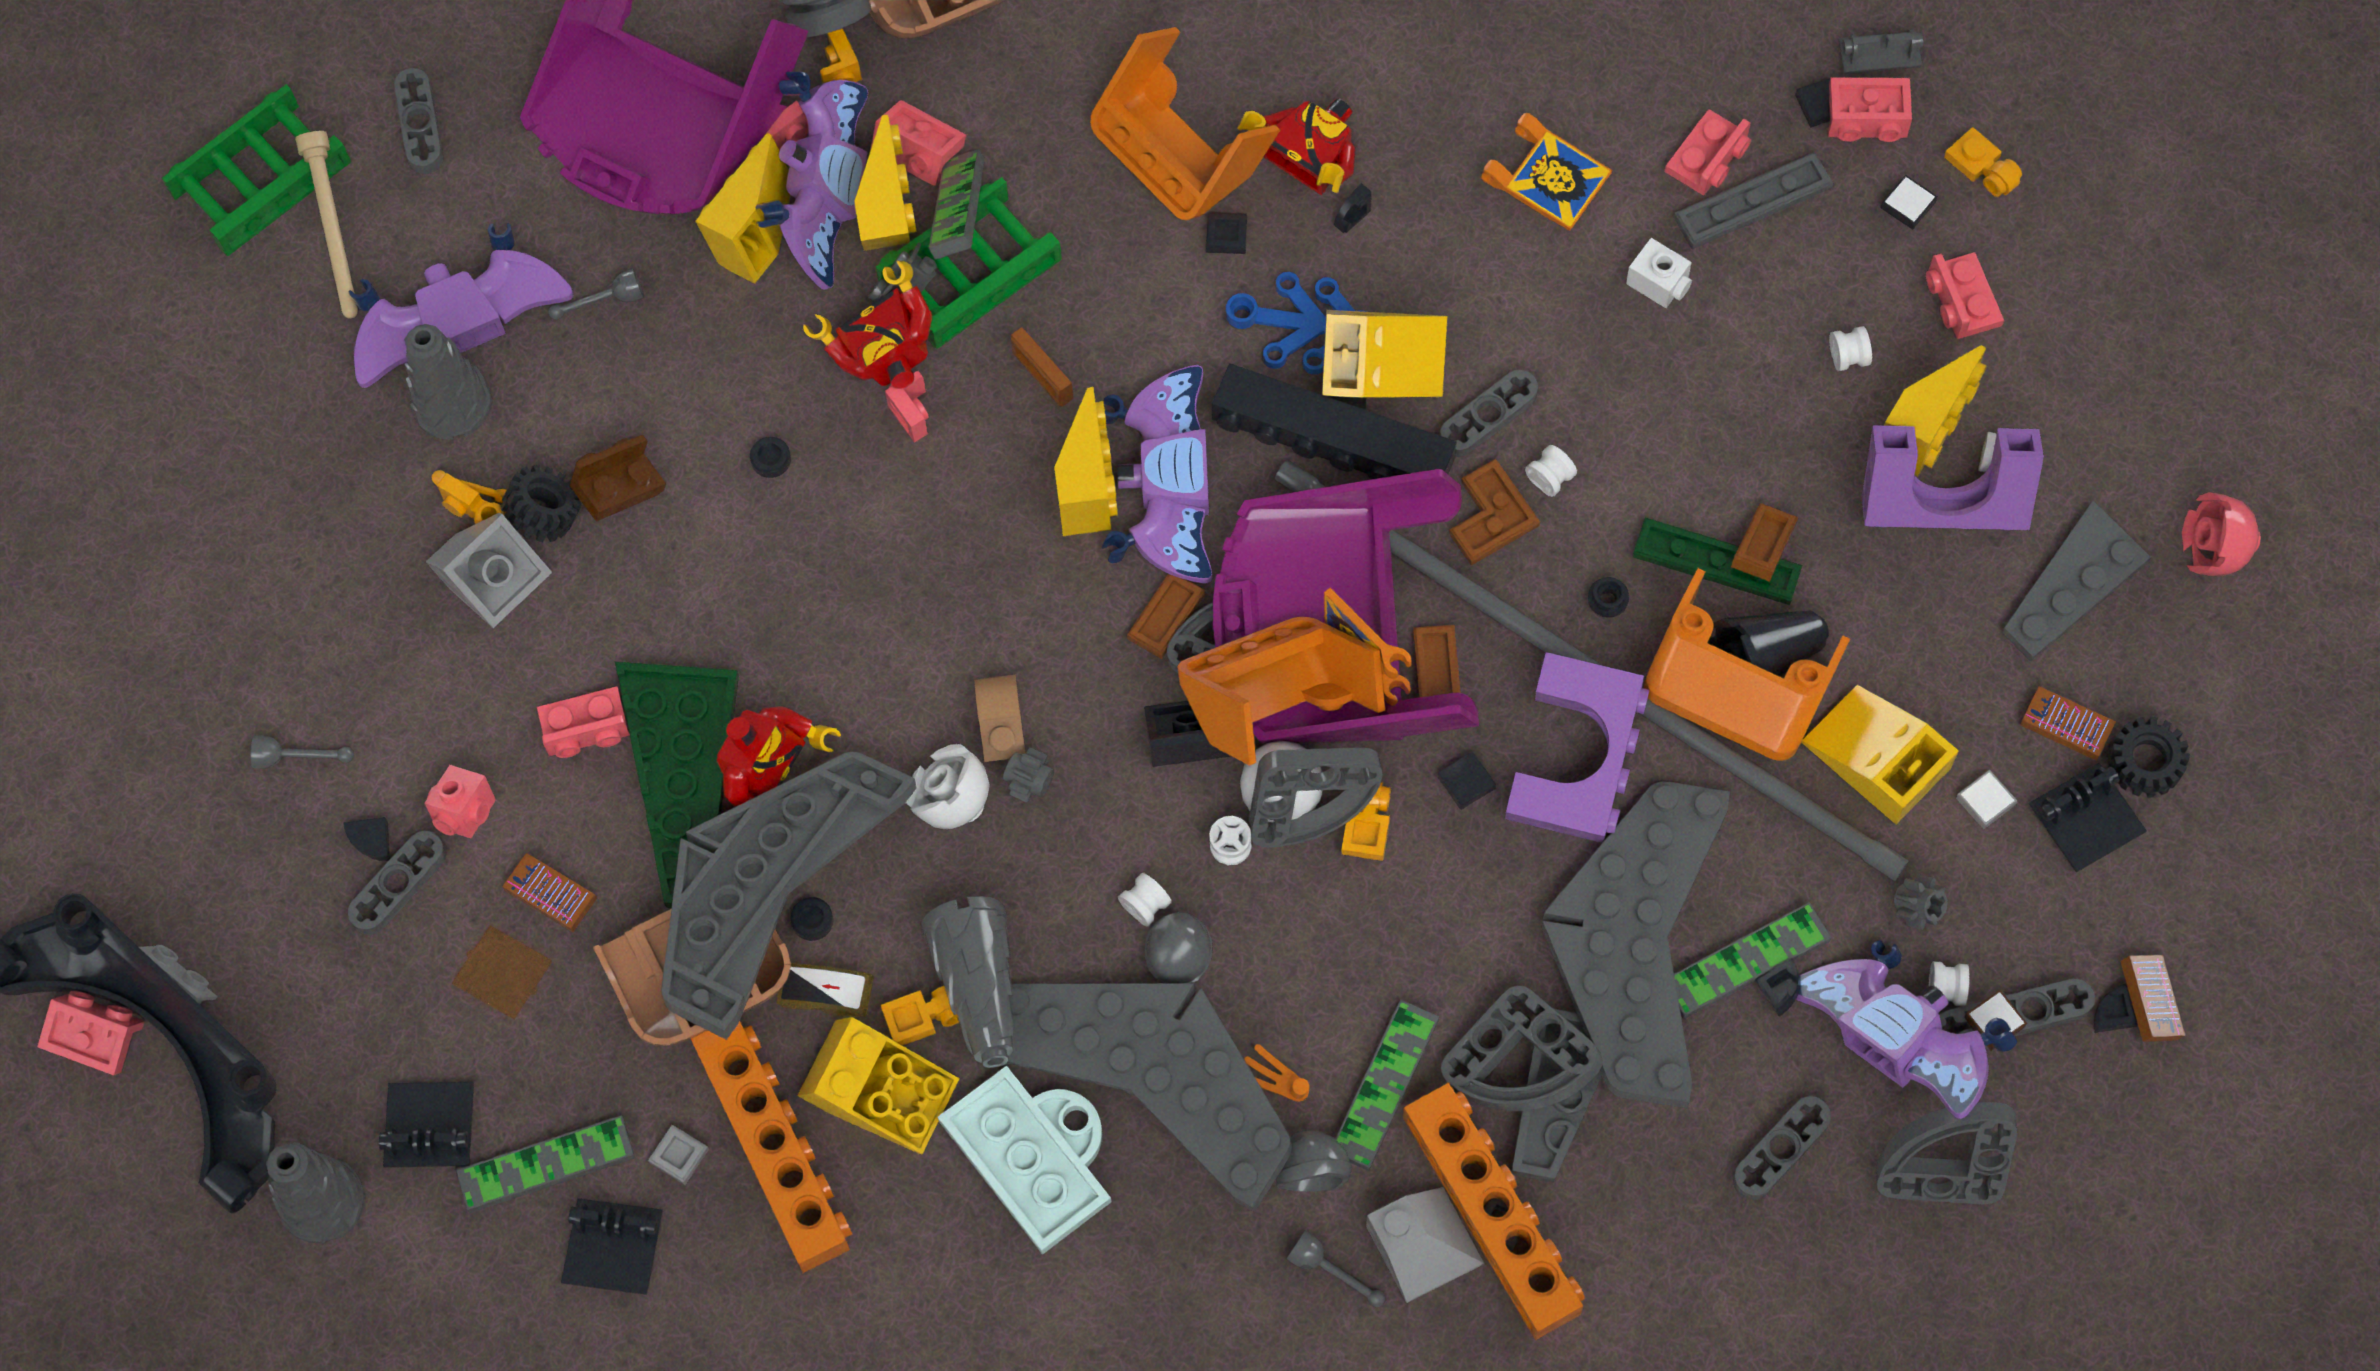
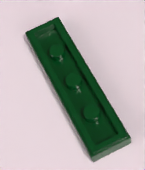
[1632,517,1803,605]

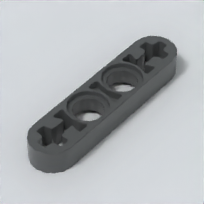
[1939,979,2095,1036]

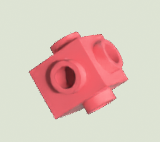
[424,765,496,838]

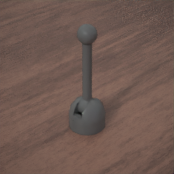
[548,268,644,320]
[251,735,354,769]
[1286,1230,1385,1307]

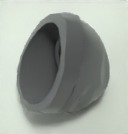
[1145,912,1213,984]
[1276,1130,1352,1192]

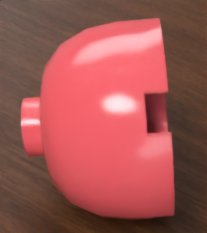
[2182,492,2261,576]

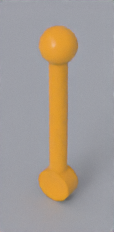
[431,470,506,503]

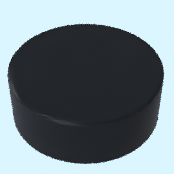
[750,437,791,478]
[790,897,834,941]

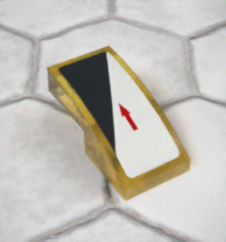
[776,963,874,1017]

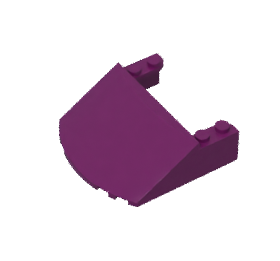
[520,0,809,214]
[1213,469,1479,743]

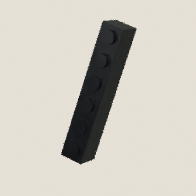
[1212,363,1457,480]

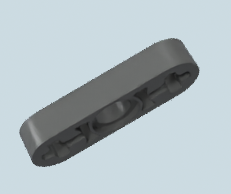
[394,68,444,174]
[1440,370,1538,457]
[348,831,446,935]
[1733,1096,1831,1200]

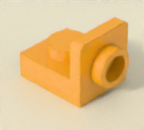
[820,28,862,84]

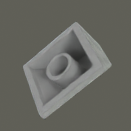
[426,513,552,628]
[1366,1187,1484,1303]

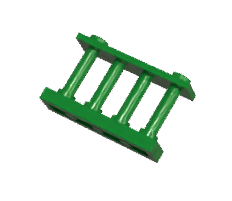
[162,84,351,257]
[876,177,1062,350]

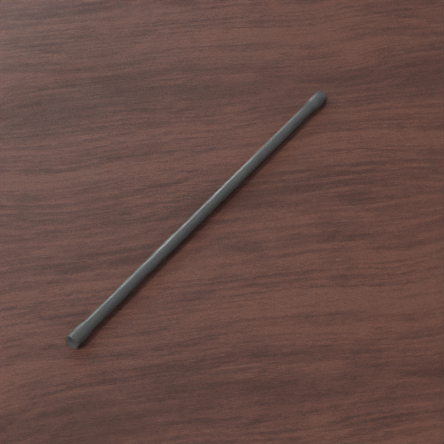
[1275,460,1909,882]

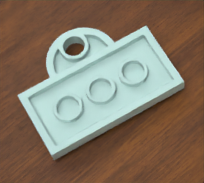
[938,1066,1112,1254]

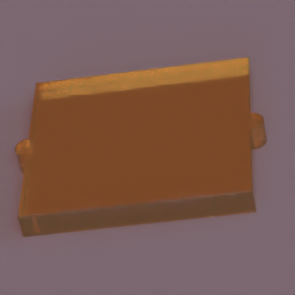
[452,926,552,1020]

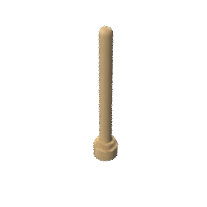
[295,131,358,318]

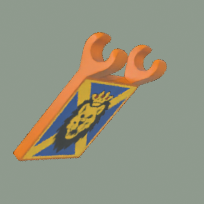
[1481,113,1613,231]
[1324,588,1411,706]

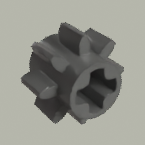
[1003,747,1054,803]
[1894,874,1948,930]

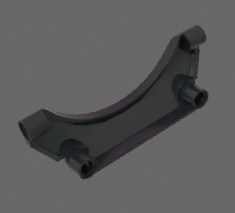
[0,893,277,1214]

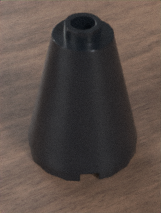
[1708,610,1829,677]

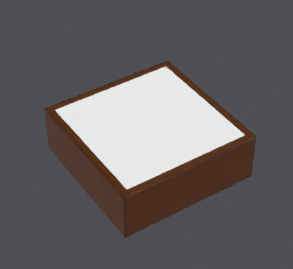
[1964,990,2027,1051]

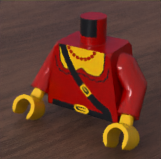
[1237,98,1356,196]
[803,261,932,389]
[717,706,841,807]

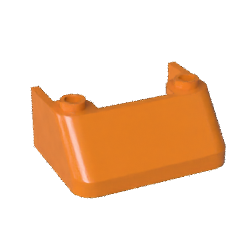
[1090,27,1280,220]
[1643,568,1850,761]
[1178,617,1385,766]

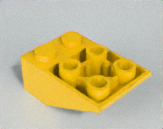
[854,115,917,251]
[696,133,791,284]
[1322,310,1447,397]
[1884,345,1987,477]
[1054,387,1118,536]
[1801,685,1959,825]
[797,1017,960,1155]

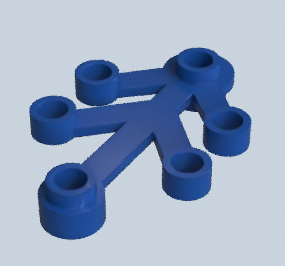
[1226,272,1367,375]

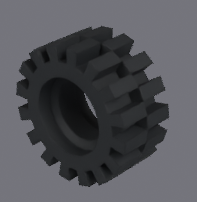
[501,465,582,542]
[2108,717,2190,798]

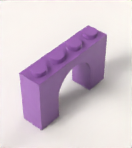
[1862,425,2044,530]
[1505,652,1649,843]

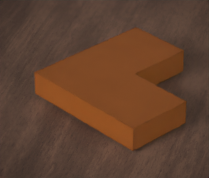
[1449,459,1540,566]

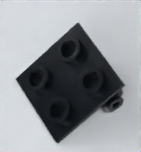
[2029,763,2147,873]
[379,1082,474,1168]
[561,1198,663,1295]

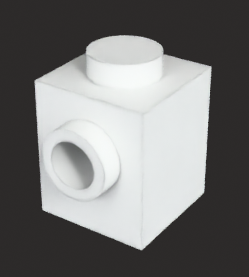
[1626,238,1692,308]

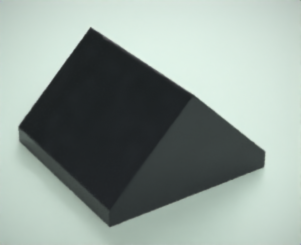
[1144,701,1232,767]

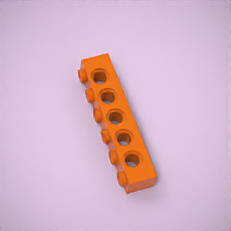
[691,1022,853,1273]
[1403,1083,1585,1340]

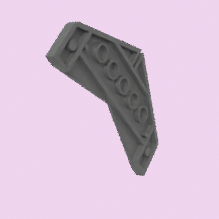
[661,752,917,1040]
[1541,781,1730,1109]
[966,984,1292,1213]

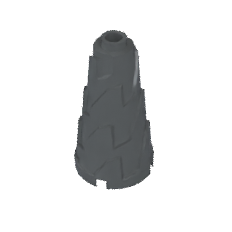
[404,324,492,440]
[921,896,1014,1068]
[266,1142,365,1244]

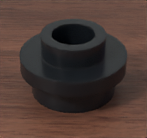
[1588,577,1629,618]

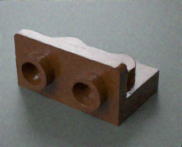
[570,435,666,522]

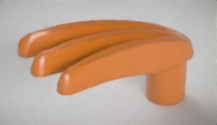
[1244,1044,1310,1102]

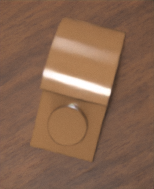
[974,674,1026,762]

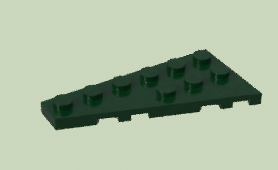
[615,662,739,908]

